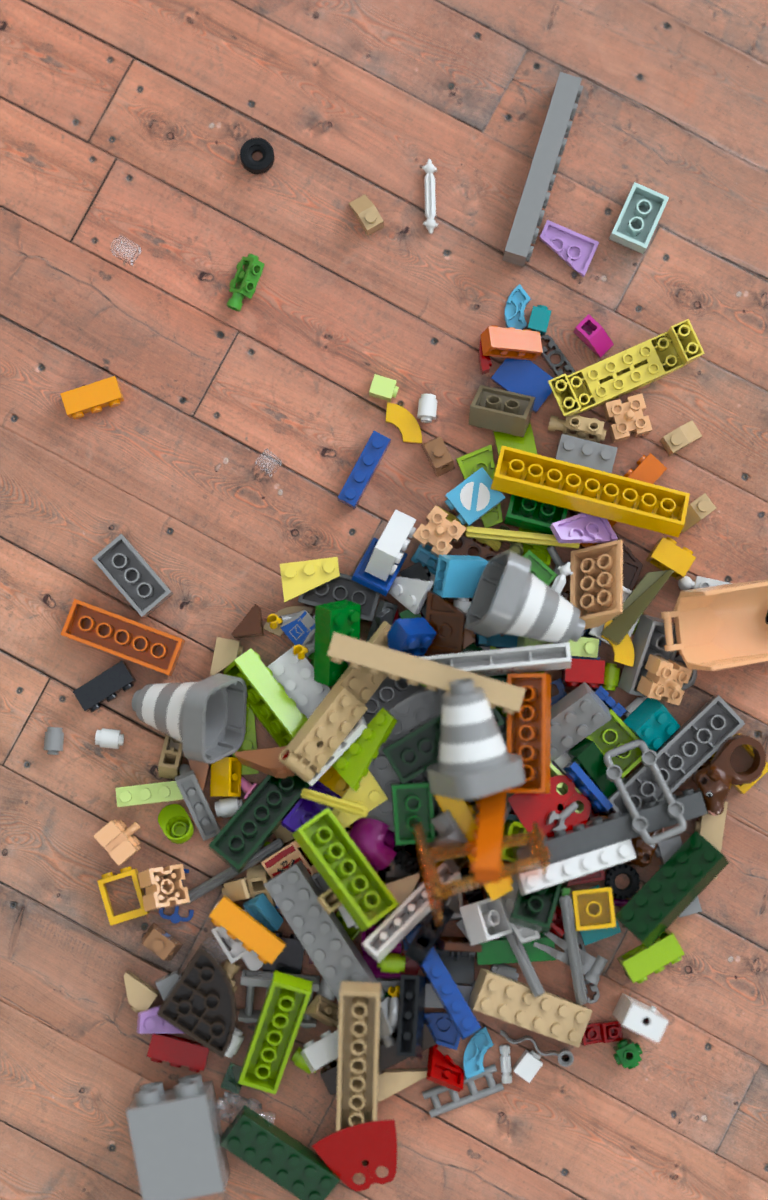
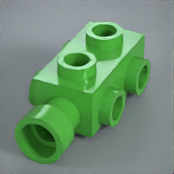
[226,254,265,312]

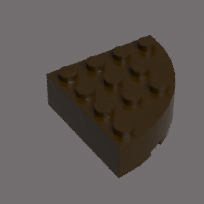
[156,944,236,1058]

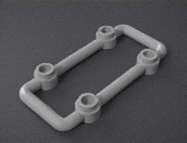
[603,739,687,845]

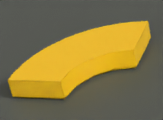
[386,402,422,444]
[601,620,634,667]

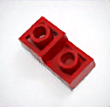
[479,331,492,375]
[581,1020,623,1045]

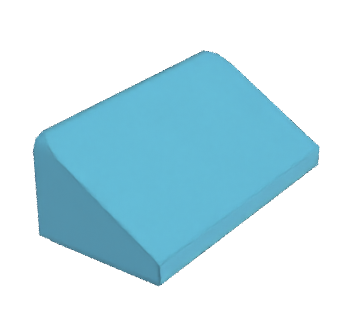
[411,544,438,575]
[243,893,284,931]

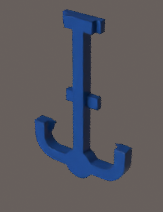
[159,869,194,924]

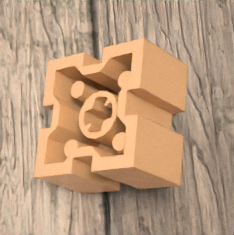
[603,393,652,443]
[412,505,467,558]
[637,654,693,705]
[94,819,141,866]
[138,864,190,912]

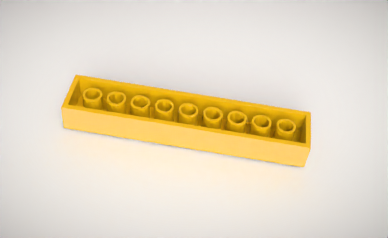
[491,445,690,538]

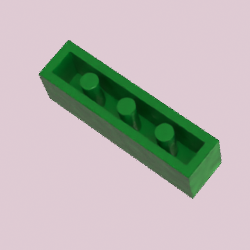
[476,932,556,965]

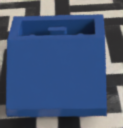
[387,618,437,657]

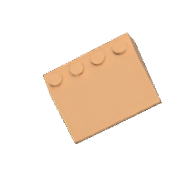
[570,539,623,630]

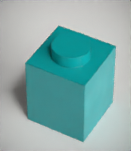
[527,305,552,335]

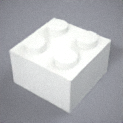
[459,896,513,946]

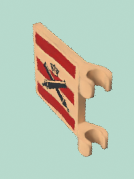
[261,840,318,878]

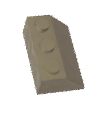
[468,385,535,437]

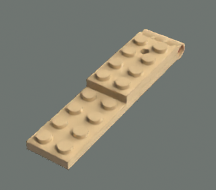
[279,621,392,782]

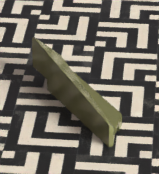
[600,569,674,645]

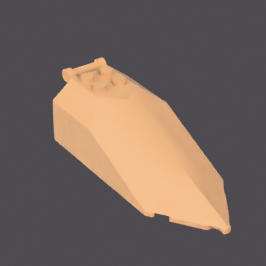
[661,580,768,671]

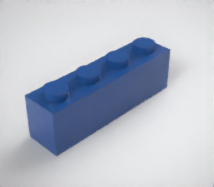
[338,431,391,509]

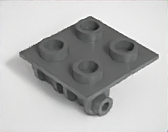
[436,946,475,984]

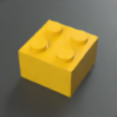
[646,537,696,580]
[572,887,616,931]

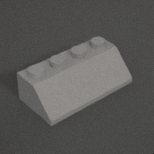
[618,614,677,697]

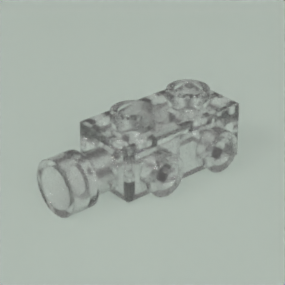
[216,1091,276,1124]

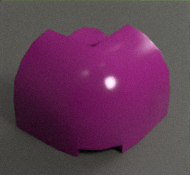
[349,818,397,871]

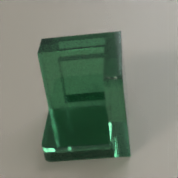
[220,1062,242,1094]

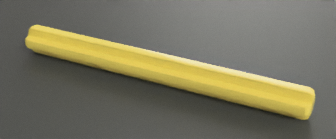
[465,526,580,549]

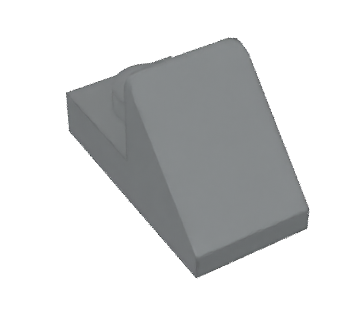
[431,810,469,853]

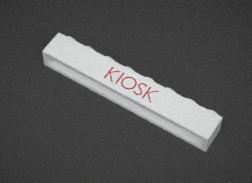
[420,642,571,677]

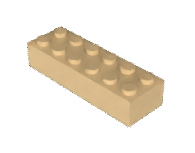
[467,968,592,1048]

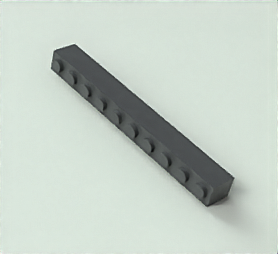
[512,788,708,874]

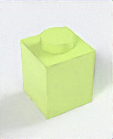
[369,374,399,402]

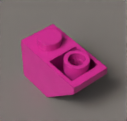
[573,314,614,358]

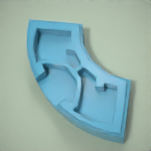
[504,284,531,330]
[463,1027,494,1080]

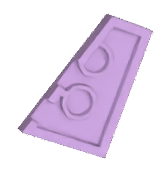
[539,220,599,278]
[550,513,618,543]
[137,1005,185,1034]

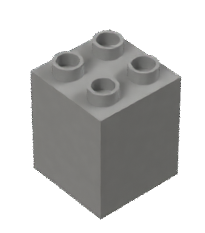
[126,1074,230,1200]

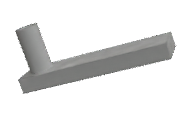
[175,764,221,841]

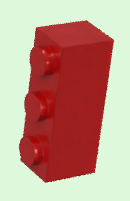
[147,1034,210,1073]

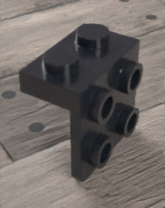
[262,931,304,974]

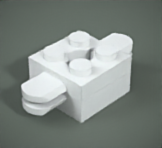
[211,901,263,971]

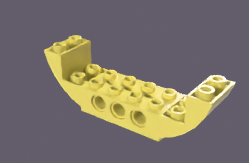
[548,319,705,417]

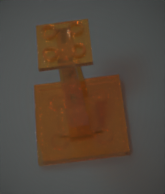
[414,822,550,927]

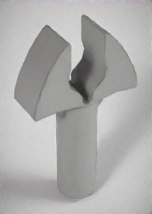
[547,546,571,576]
[546,802,578,831]

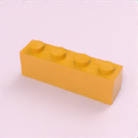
[209,896,287,964]

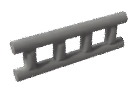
[422,1064,504,1118]

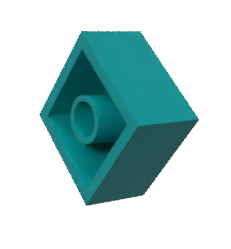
[623,697,681,752]

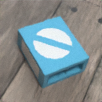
[444,467,506,526]

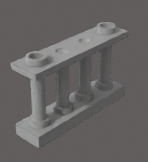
[238,969,320,1029]

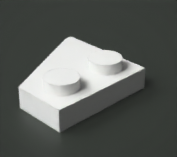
[389,576,434,614]

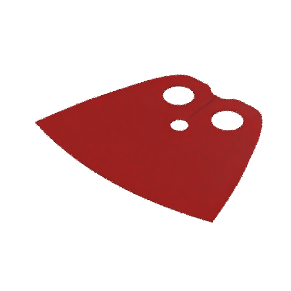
[507,775,591,839]
[312,1120,397,1191]

